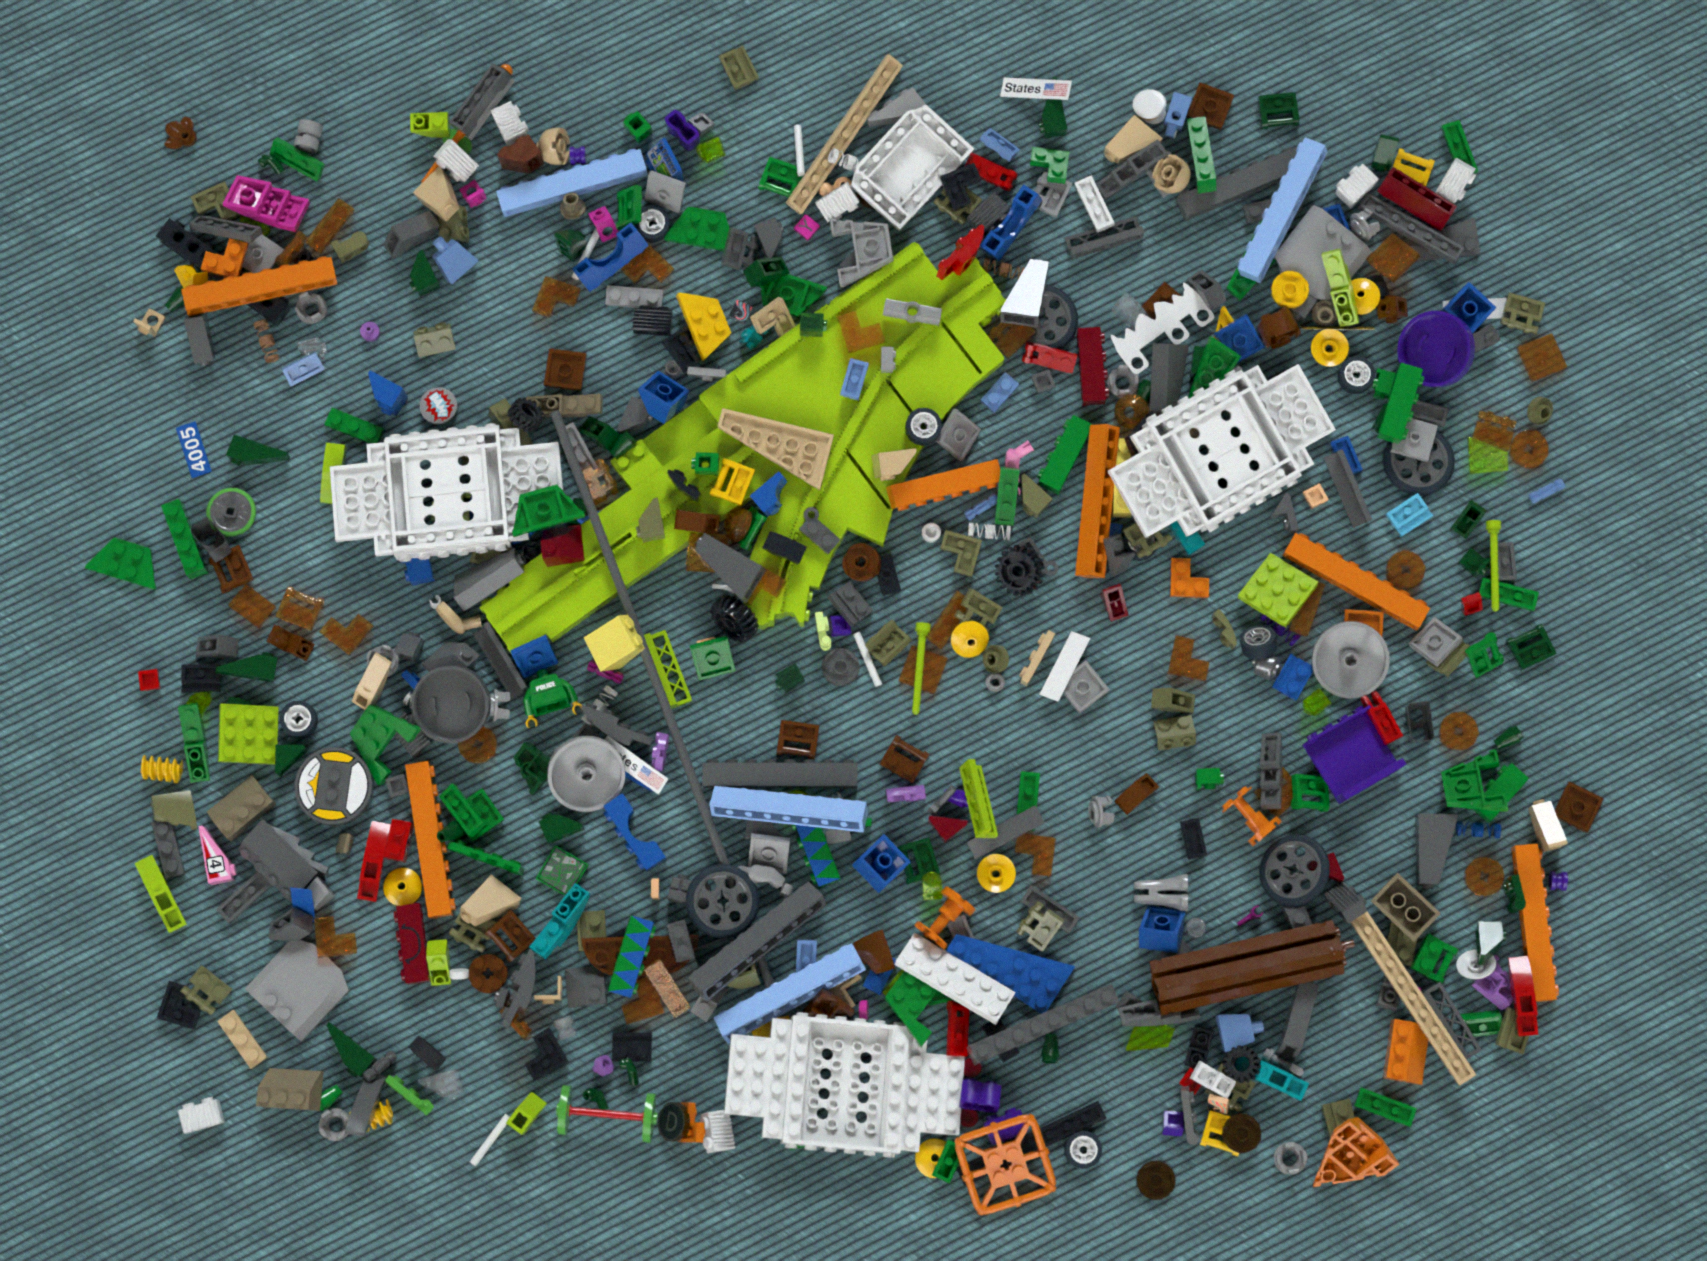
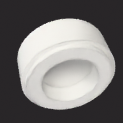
[922,523,941,543]
[449,968,469,980]

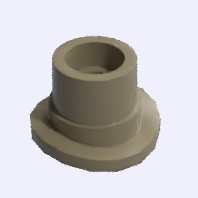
[560,192,586,220]
[1312,300,1337,326]

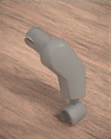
[738,864,793,897]

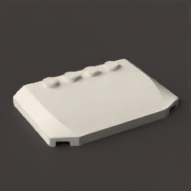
[851,105,974,231]

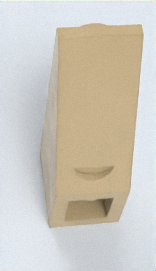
[352,653,392,710]

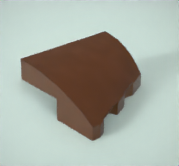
[853,929,895,974]
[801,988,854,1019]

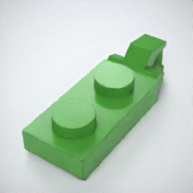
[385,1075,434,1116]

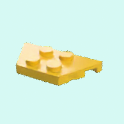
[676,292,731,361]

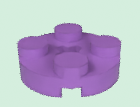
[651,732,669,772]

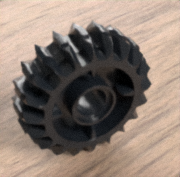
[994,545,1045,596]
[710,594,759,643]

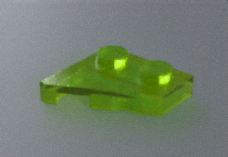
[1467,437,1508,474]

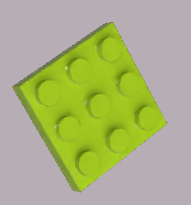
[1238,553,1318,628]
[218,704,279,765]

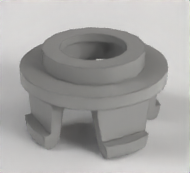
[1350,208,1380,242]
[295,291,327,324]
[1107,365,1139,398]
[366,645,399,677]
[489,689,510,721]
[1088,796,1115,828]
[319,1108,349,1141]
[1274,1142,1307,1175]

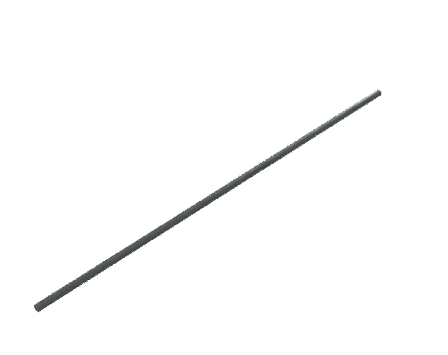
[550,410,774,989]

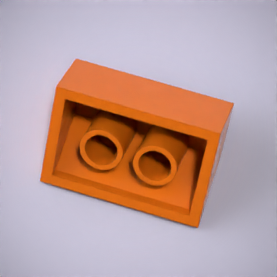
[1383,1019,1428,1085]

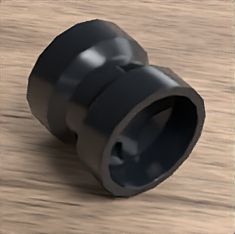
[522,540,542,562]

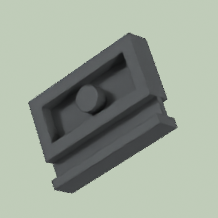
[828,581,873,627]

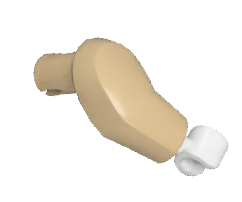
[430,595,482,634]

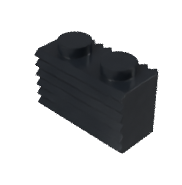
[633,305,673,336]

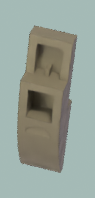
[526,394,603,418]

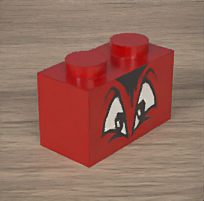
[384,819,414,863]

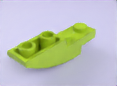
[1321,248,1359,328]
[134,855,187,933]

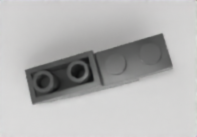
[579,702,652,746]
[501,949,535,1028]

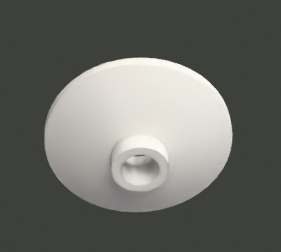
[1456,949,1496,979]

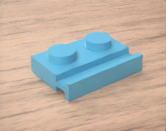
[1386,493,1434,537]

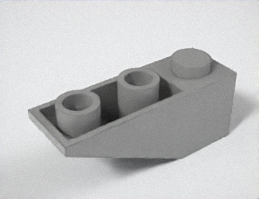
[868,87,926,127]

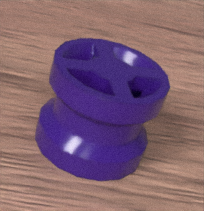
[569,146,586,165]
[1548,871,1568,891]

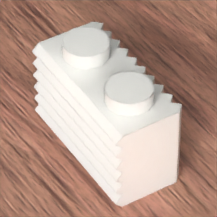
[490,101,529,146]
[434,139,479,182]
[1435,158,1476,203]
[1335,164,1379,208]
[815,181,860,222]
[178,1097,225,1134]
[700,1110,736,1153]

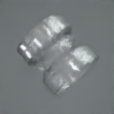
[1185,918,1206,939]
[554,1016,577,1041]

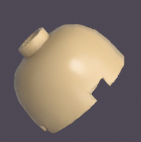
[536,127,570,165]
[1152,154,1191,194]

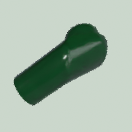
[258,154,285,175]
[619,1057,639,1086]
[583,1088,609,1110]

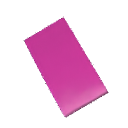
[222,175,310,232]

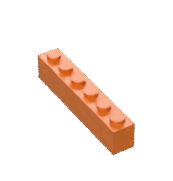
[886,459,1000,511]

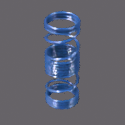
[1456,821,1501,838]

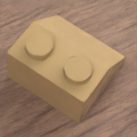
[872,448,916,481]

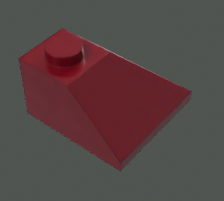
[541,524,585,567]

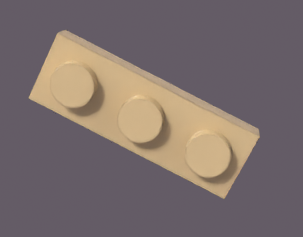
[1019,630,1055,686]
[217,1010,268,1069]

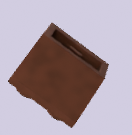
[497,134,544,174]

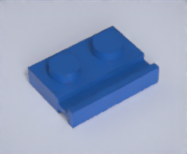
[1271,654,1313,701]

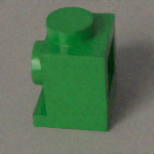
[623,111,653,144]
[1372,368,1396,400]
[691,452,720,476]
[1195,768,1224,791]

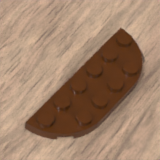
[581,934,699,976]

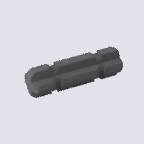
[363,1051,397,1082]

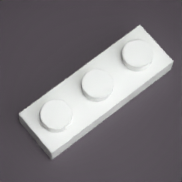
[1074,175,1115,233]

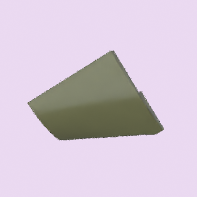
[151,790,197,830]

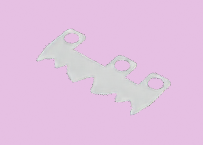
[1111,282,1214,374]

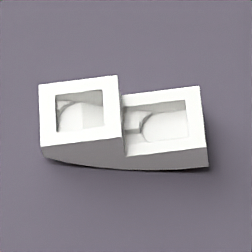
[1190,1061,1236,1098]

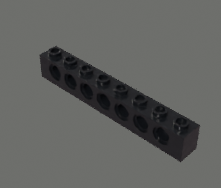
[156,218,291,327]

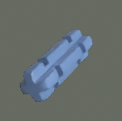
[1529,479,1565,503]
[964,493,997,520]

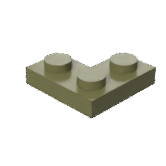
[191,181,241,221]
[940,530,982,578]

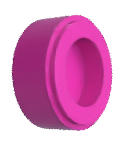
[859,1000,869,1020]

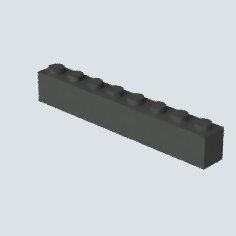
[1176,140,1322,221]
[702,759,858,789]
[688,881,826,1002]
[966,983,1120,1066]

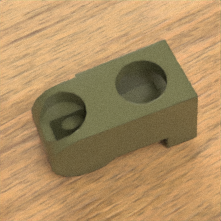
[331,231,369,263]

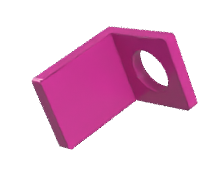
[459,180,487,208]
[588,206,618,243]

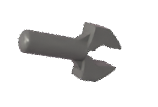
[927,785,956,816]

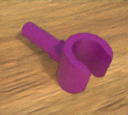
[1237,906,1263,927]

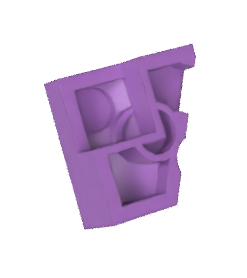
[885,785,926,803]
[1472,955,1513,1011]

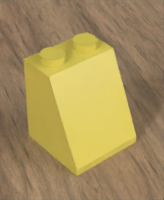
[584,615,645,672]

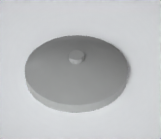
[1311,621,1390,698]
[547,736,625,812]

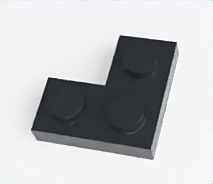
[939,163,981,212]
[661,325,700,373]
[157,981,201,1030]
[525,1027,569,1081]

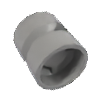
[293,119,323,153]

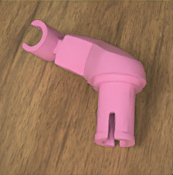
[1005,440,1034,495]

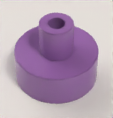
[360,322,380,342]
[593,1055,614,1076]

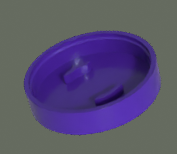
[1397,311,1475,388]

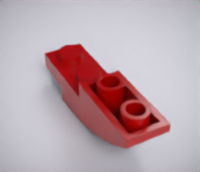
[936,224,984,280]
[357,821,391,902]
[1508,956,1539,1036]

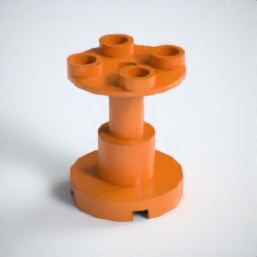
[1222,786,1282,847]
[914,886,976,950]

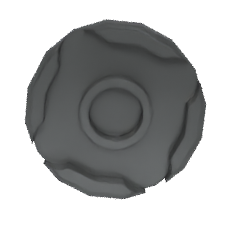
[822,648,860,687]

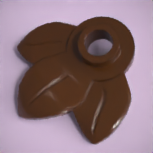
[164,116,197,150]

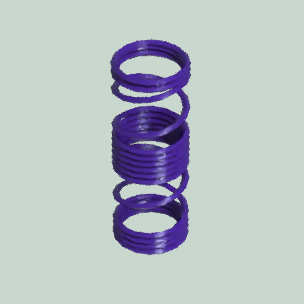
[1260,614,1301,647]

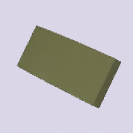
[1212,609,1237,650]

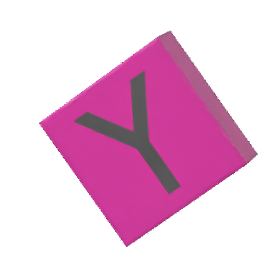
[794,214,820,241]

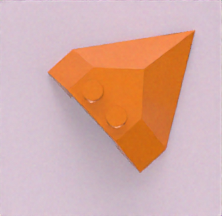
[1313,1117,1399,1187]

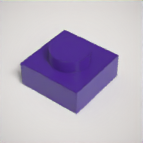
[828,615,852,637]

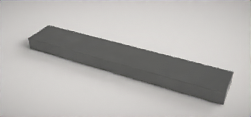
[1358,193,1465,265]

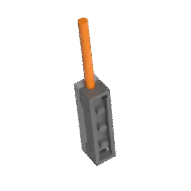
[421,63,515,183]

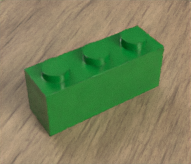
[1472,763,1529,823]

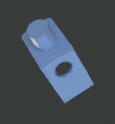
[1164,92,1192,139]
[432,236,478,284]
[1216,1014,1264,1053]

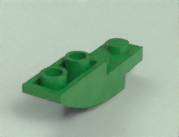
[178,703,210,783]

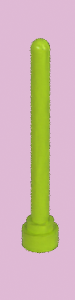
[1486,520,1501,612]
[912,622,931,715]

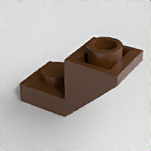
[674,510,720,534]
[266,624,315,661]
[1114,773,1159,815]

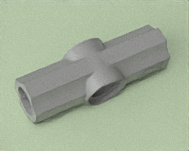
[883,299,942,326]

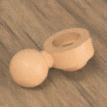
[818,177,852,197]

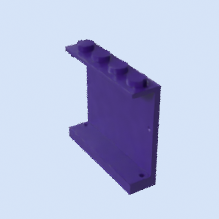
[1302,705,1407,804]

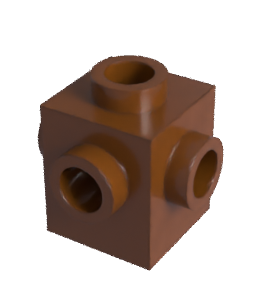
[1377,295,1408,324]

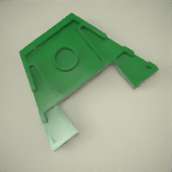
[350,704,421,785]
[1441,749,1508,812]
[885,971,956,1048]

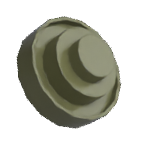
[1527,396,1553,425]
[983,645,1009,673]

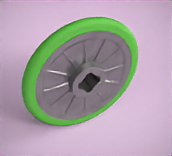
[206,488,256,537]

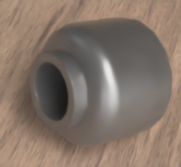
[1252,655,1282,680]

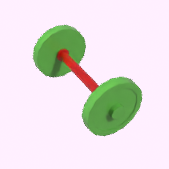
[556,1085,658,1143]

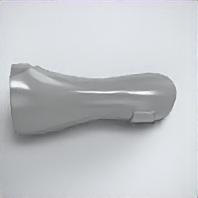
[1134,874,1188,912]

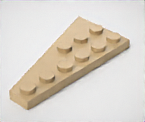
[718,408,834,491]

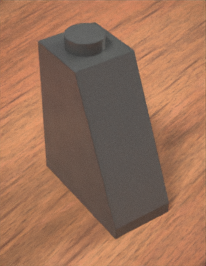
[384,211,439,259]
[184,313,215,366]

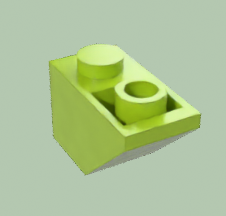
[410,112,450,138]
[426,939,451,986]
[506,1092,547,1135]

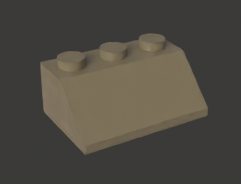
[207,775,276,841]
[1371,873,1441,942]
[256,1068,324,1111]

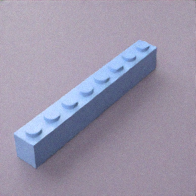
[1237,137,1328,283]
[496,149,648,217]
[709,786,868,832]
[713,943,866,1044]

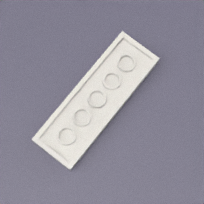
[894,933,1016,1025]

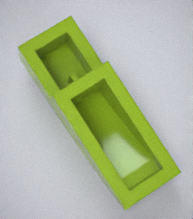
[320,442,347,504]

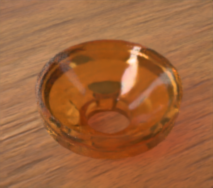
[1114,394,1149,429]
[724,508,752,542]

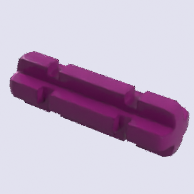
[587,660,624,684]

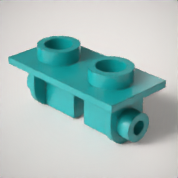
[739,324,771,350]

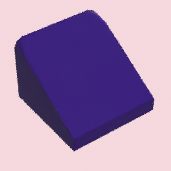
[1163,1111,1184,1136]

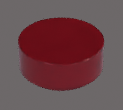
[964,1058,981,1078]
[960,1109,978,1128]

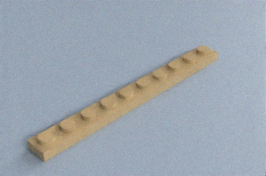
[786,54,903,214]
[1350,912,1476,1086]

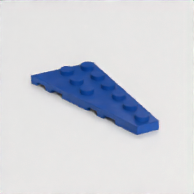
[945,934,1075,1014]

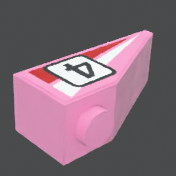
[198,826,237,885]

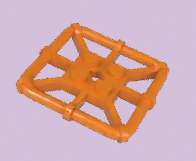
[954,1113,1057,1216]

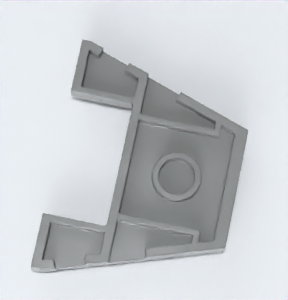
[830,218,894,288]

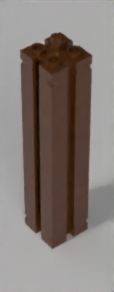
[1149,920,1355,1015]

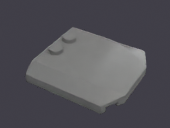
[1274,205,1371,302]
[245,940,350,1042]

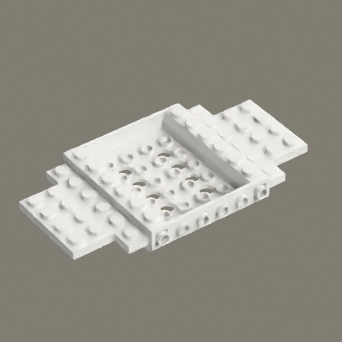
[1107,364,1336,538]
[330,423,563,562]
[724,1012,965,1158]

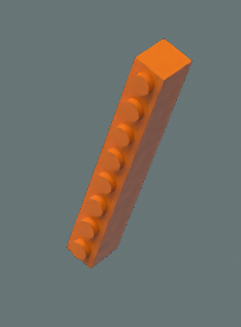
[181,256,337,317]
[1075,424,1120,579]
[1282,533,1430,631]
[405,761,456,919]
[1511,844,1559,1002]

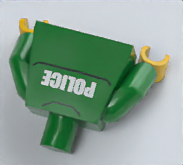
[523,669,582,728]

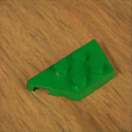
[664,206,729,251]
[760,274,827,318]
[512,484,585,537]
[85,537,157,591]

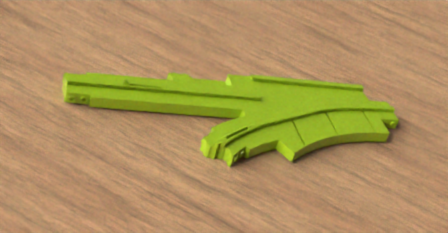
[479,242,1007,655]

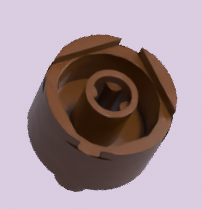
[1257,307,1301,349]

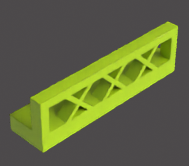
[644,630,692,709]
[959,759,998,838]

